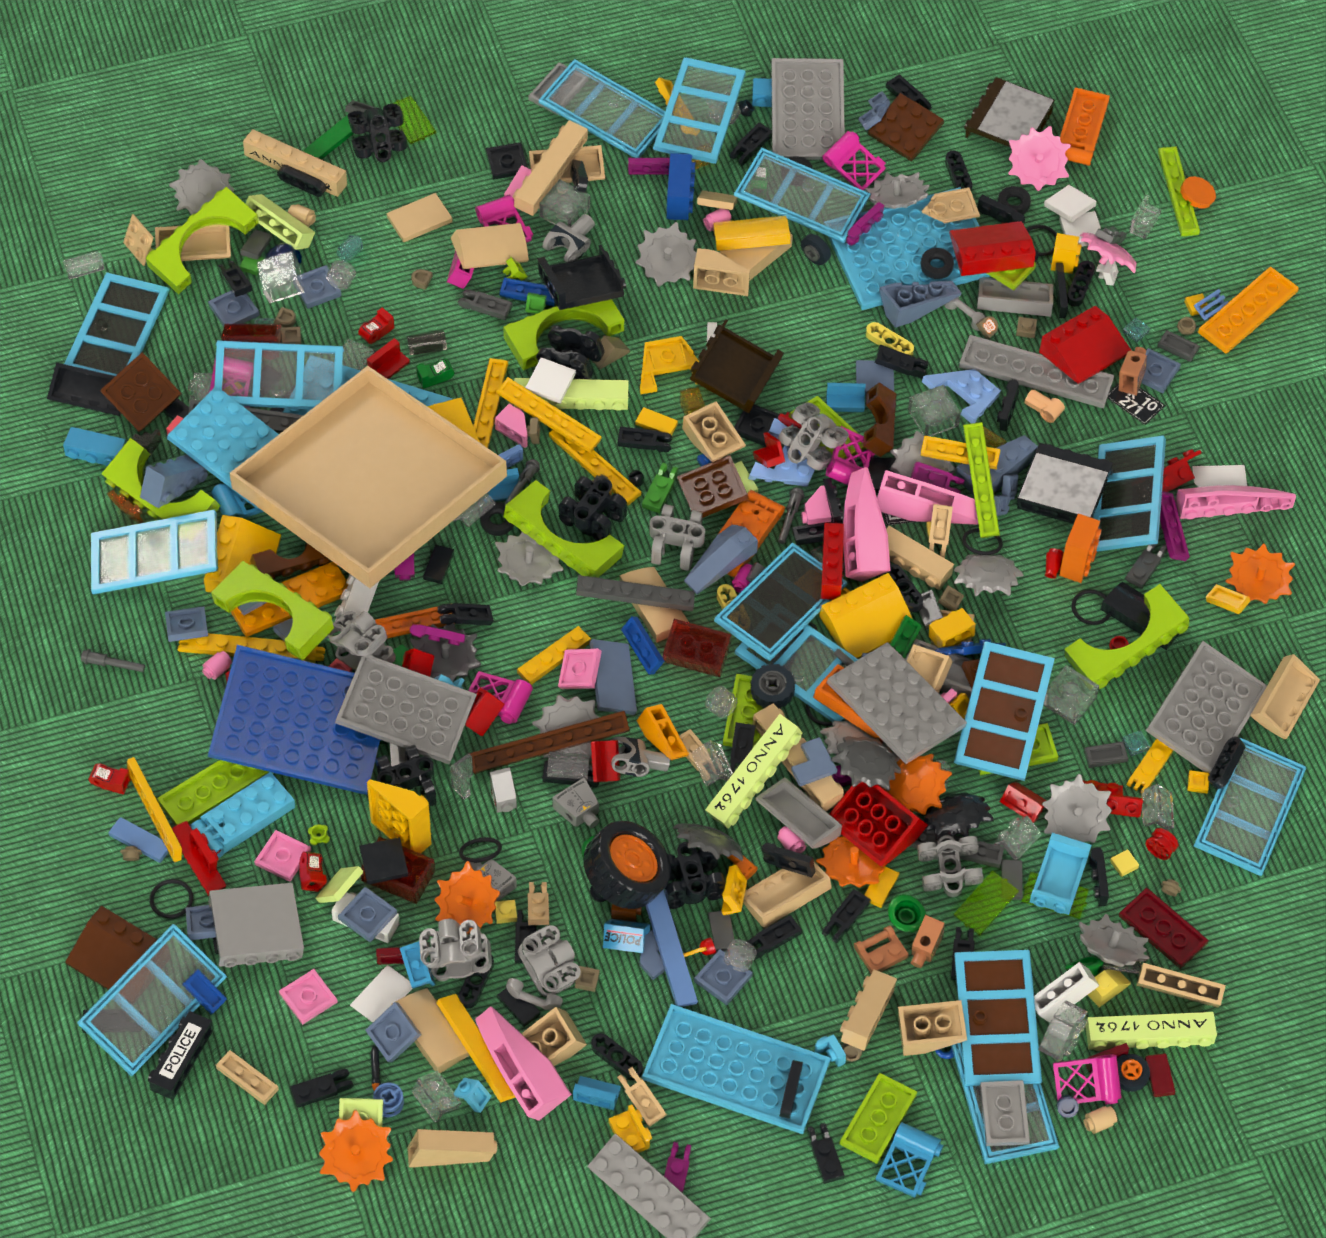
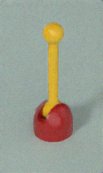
[683,937,716,957]

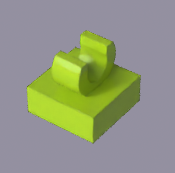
[503,257,528,281]

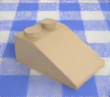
[693,248,750,296]
[682,401,746,462]
[898,1000,967,1056]
[521,1007,587,1066]

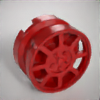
[1145,828,1179,860]

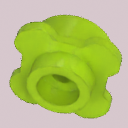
[308,824,330,845]

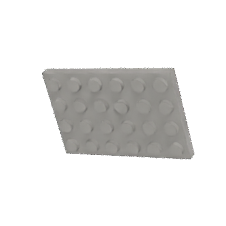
[771,58,845,160]
[1145,641,1267,775]
[827,642,967,764]
[335,655,477,765]

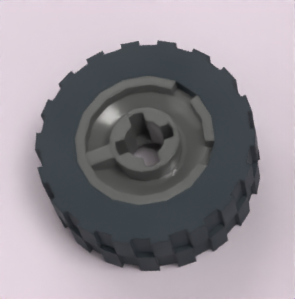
[751,664,795,709]

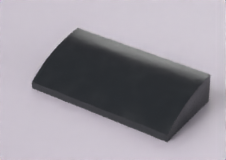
[47,362,121,416]
[1100,582,1179,650]

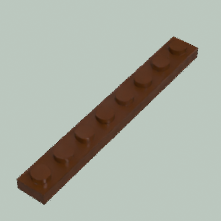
[469,711,630,774]

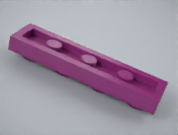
[1160,491,1190,561]

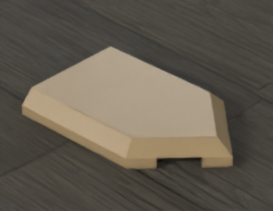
[922,187,980,223]

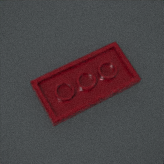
[1118,887,1209,969]

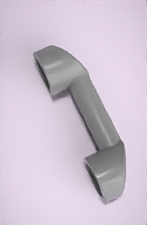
[944,297,985,331]
[506,978,563,1010]

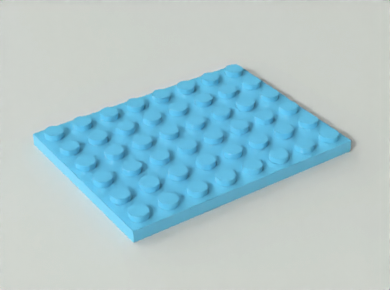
[824,187,991,310]

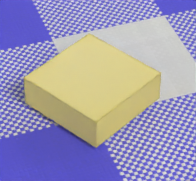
[1110,849,1139,877]

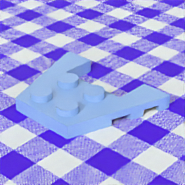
[922,369,1001,424]
[748,418,815,487]

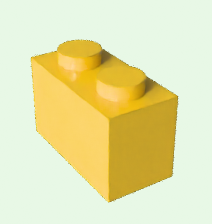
[1051,233,1081,274]
[929,608,976,648]

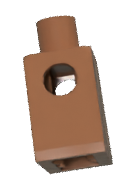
[1119,347,1147,396]
[911,915,945,968]

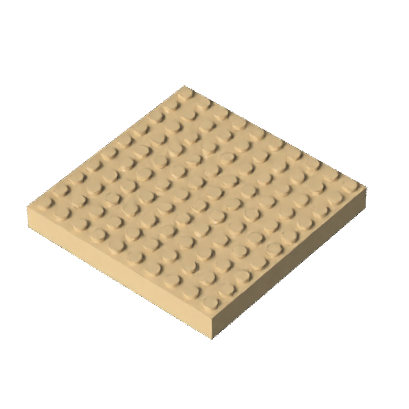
[230,366,507,588]

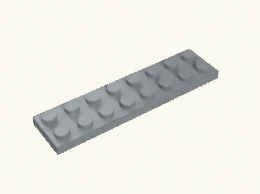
[959,335,1115,409]

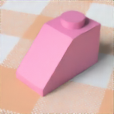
[495,404,527,448]
[801,486,831,525]

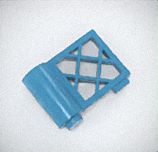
[211,484,264,518]
[876,1122,944,1198]

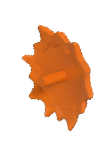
[1226,544,1295,604]
[883,754,952,815]
[816,836,885,888]
[435,861,500,935]
[319,1110,393,1192]

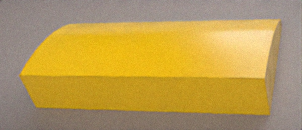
[713,216,790,251]

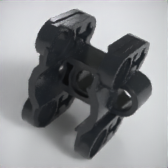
[348,104,407,162]
[536,325,605,379]
[559,476,627,541]
[376,745,437,807]
[665,842,726,909]

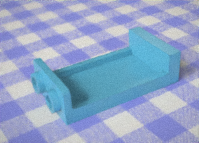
[1030,833,1091,915]

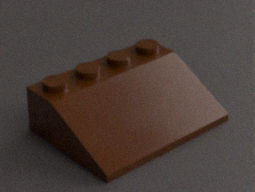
[65,905,171,1005]

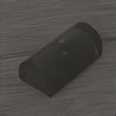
[406,330,447,356]

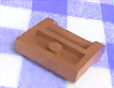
[854,925,909,974]

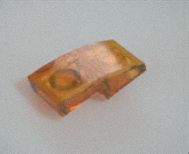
[107,490,144,523]

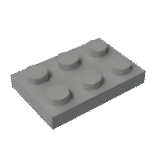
[980,1080,1030,1146]

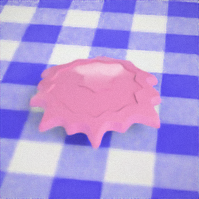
[1008,126,1071,192]
[1080,233,1137,273]

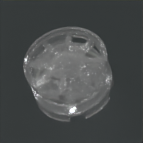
[326,260,356,289]
[705,686,737,718]
[724,939,757,972]

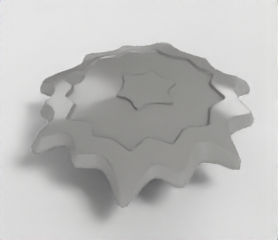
[169,159,234,215]
[865,172,930,209]
[635,222,697,287]
[890,431,957,478]
[495,532,564,587]
[954,554,1023,597]
[532,695,599,763]
[820,720,885,755]
[1042,774,1112,843]
[1079,914,1150,967]

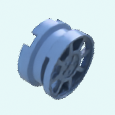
[373,1083,404,1117]

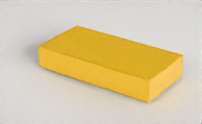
[635,407,678,435]
[1206,584,1250,615]
[864,867,899,908]

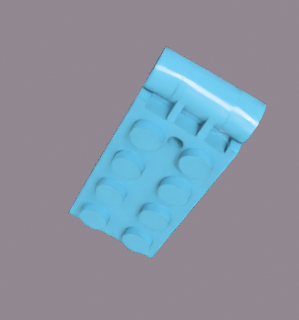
[190,772,295,858]

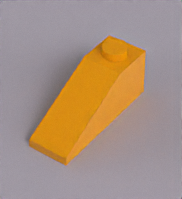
[636,704,689,760]

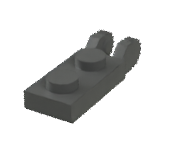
[1095,226,1127,244]
[458,289,513,321]
[1125,544,1167,589]

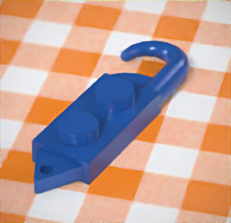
[935,639,1006,655]

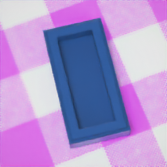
[182,969,227,1014]

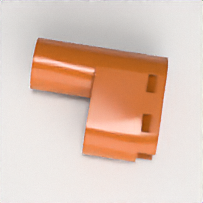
[727,855,758,880]

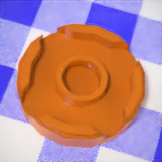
[1180,176,1216,209]

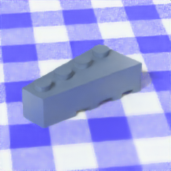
[956,435,1038,495]
[140,454,208,508]

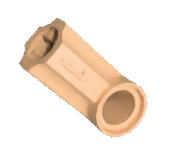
[1024,390,1065,423]

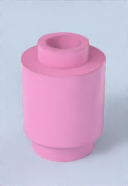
[703,208,732,232]
[202,651,232,680]
[777,826,806,854]

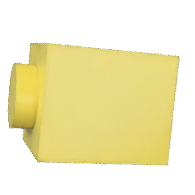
[1088,968,1131,1008]

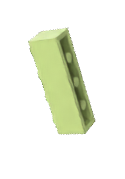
[245,194,315,250]

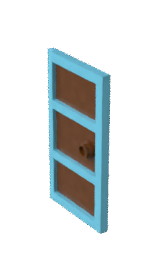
[954,642,1055,781]
[954,950,1042,1086]

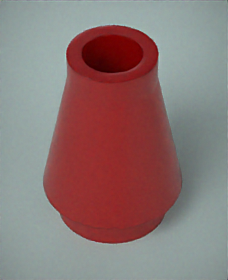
[1045,548,1064,579]

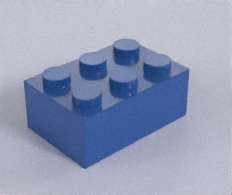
[667,153,695,220]

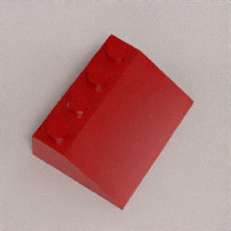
[949,221,1036,276]
[1039,306,1132,384]
[829,782,928,868]

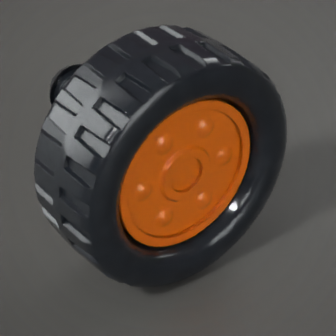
[583,821,671,909]

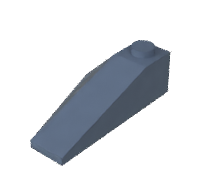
[879,281,962,327]
[684,524,758,594]

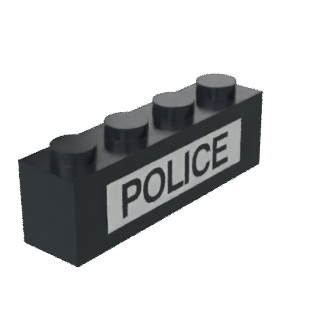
[148,1011,214,1100]

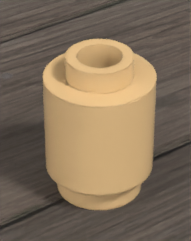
[288,204,316,227]
[1084,1106,1117,1134]

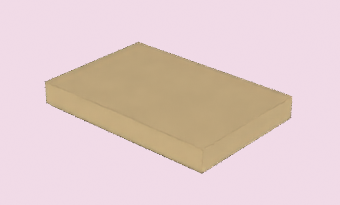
[387,193,453,243]

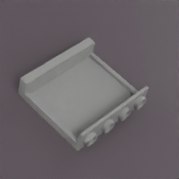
[208,883,304,968]

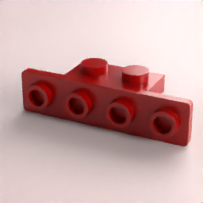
[1131,449,1202,492]
[1083,780,1143,818]
[172,821,226,896]

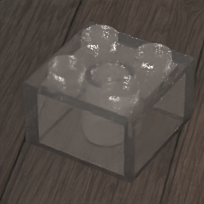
[539,179,590,227]
[257,251,305,303]
[908,385,961,436]
[1043,665,1100,725]
[1038,1000,1088,1062]

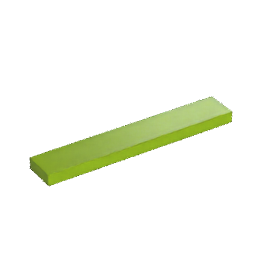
[1158,146,1200,237]
[963,422,1000,538]

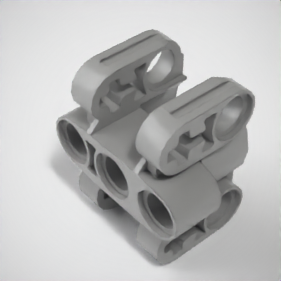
[778,402,849,471]
[649,504,705,571]
[327,611,396,671]
[917,835,984,897]
[419,919,492,982]
[518,925,581,997]

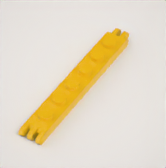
[177,633,326,663]
[1126,738,1174,795]

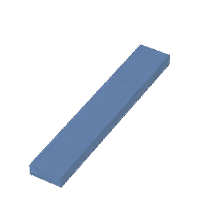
[646,889,698,1007]

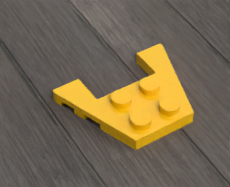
[640,336,699,395]

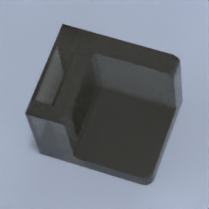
[132,429,162,457]

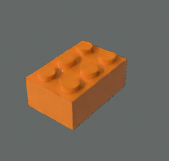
[1059,513,1102,583]

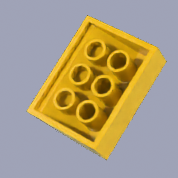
[204,515,281,593]
[819,573,913,659]
[367,780,432,860]

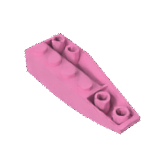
[843,467,890,582]
[877,470,978,525]
[1175,485,1296,519]
[475,1006,572,1120]

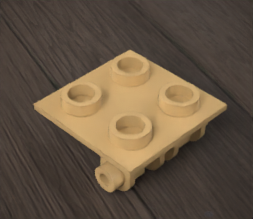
[123,214,154,266]

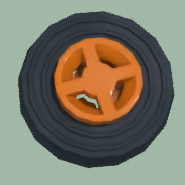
[1117,1054,1150,1092]

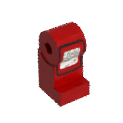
[358,307,394,344]
[88,764,131,795]
[299,851,327,892]

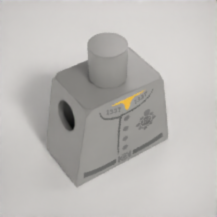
[552,778,600,828]
[470,860,517,902]

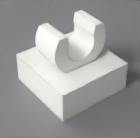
[1096,259,1119,285]

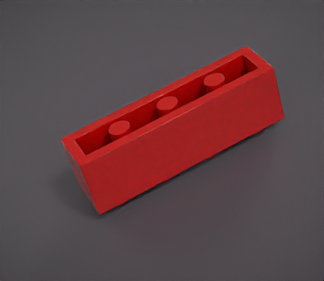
[821,522,844,600]

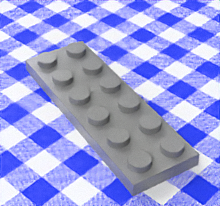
[587,1133,711,1238]

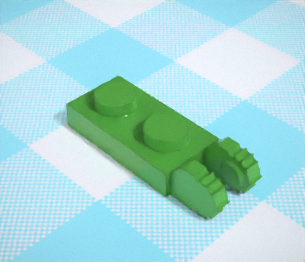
[642,463,678,514]

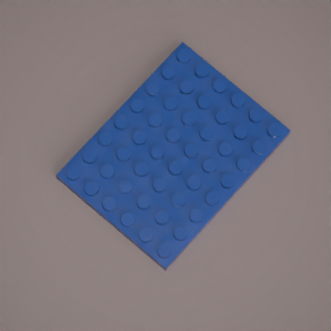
[208,645,380,795]

